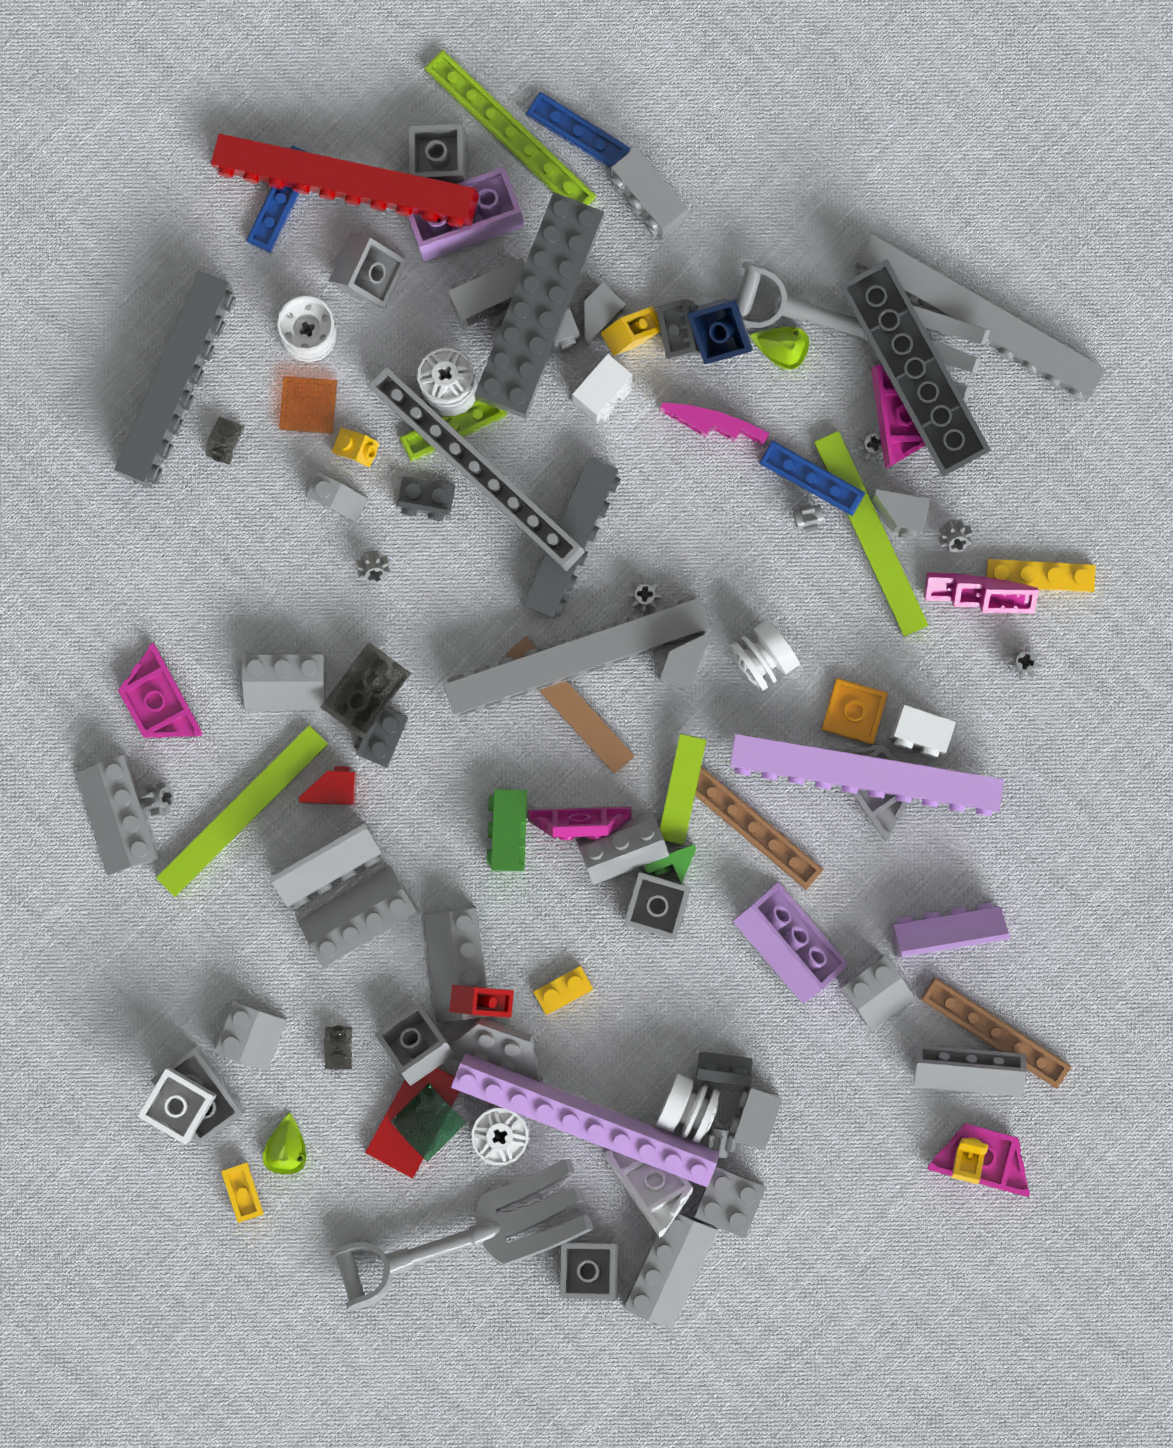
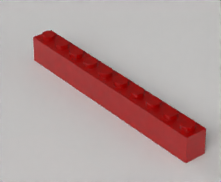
[211,134,479,228]

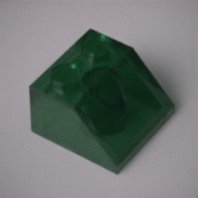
[390,1083,467,1162]

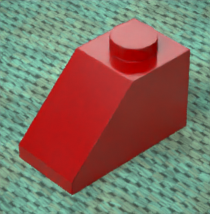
[299,766,357,805]
[449,984,514,1018]

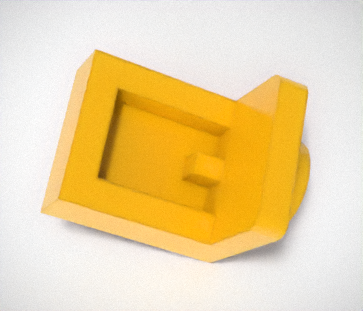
[331,427,379,467]
[951,1138,988,1184]

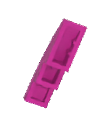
[660,402,770,446]
[923,572,1039,613]

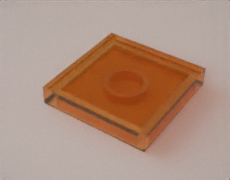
[279,376,338,435]

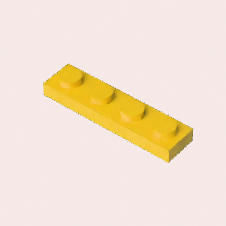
[986,559,1096,593]

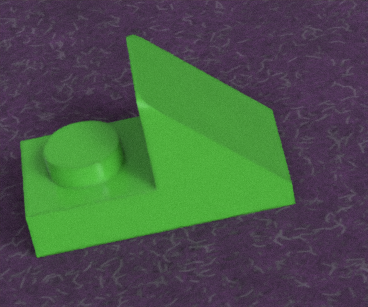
[644,844,696,884]

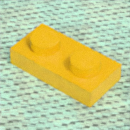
[533,966,594,1015]
[221,1162,265,1223]

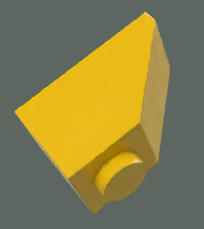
[601,306,661,356]

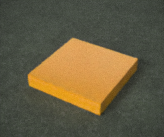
[821,678,888,745]

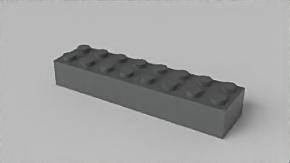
[474,192,604,419]
[839,259,991,477]
[114,271,236,489]

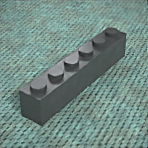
[523,457,621,619]

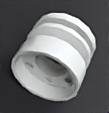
[277,296,337,362]
[417,348,478,416]
[730,619,800,691]
[655,1073,720,1144]
[472,1106,529,1165]

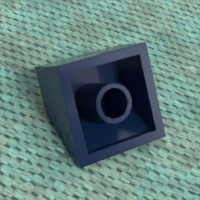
[687,299,753,365]

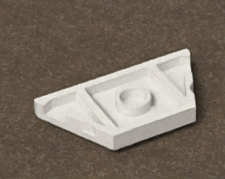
[604,1150,693,1237]

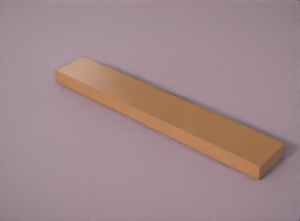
[506,636,634,774]
[695,766,824,890]
[919,977,1072,1089]

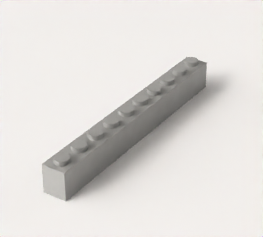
[855,235,1106,401]
[368,367,585,572]
[444,596,711,719]

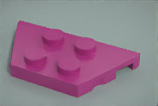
[871,365,926,468]
[118,643,204,738]
[527,807,632,840]
[927,1123,1030,1197]

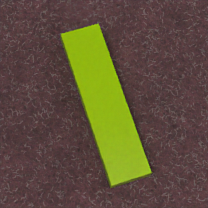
[399,400,508,462]
[660,733,707,845]

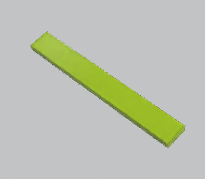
[424,49,596,205]
[814,431,929,637]
[156,725,329,897]

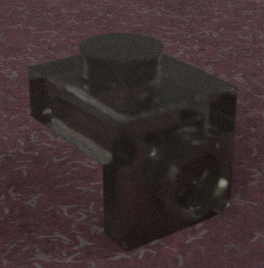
[205,416,244,465]
[324,1025,353,1069]

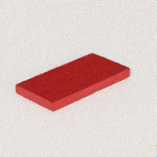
[365,1067,460,1179]

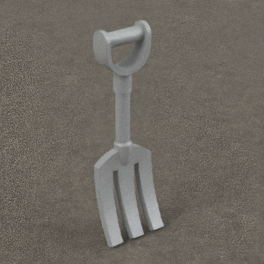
[736,262,990,401]
[330,1159,593,1311]

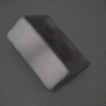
[320,642,411,739]

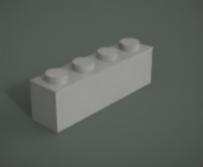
[913,1045,1027,1096]

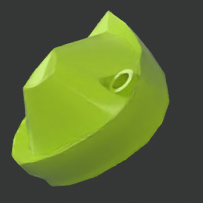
[749,327,809,371]
[263,1113,307,1175]

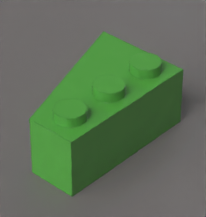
[487,789,527,872]

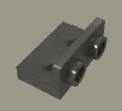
[656,299,700,360]
[396,476,456,522]
[354,705,408,768]
[696,1051,753,1087]

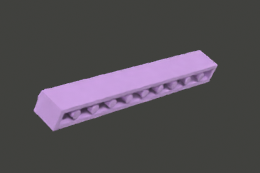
[729,734,1004,817]
[451,1053,720,1187]

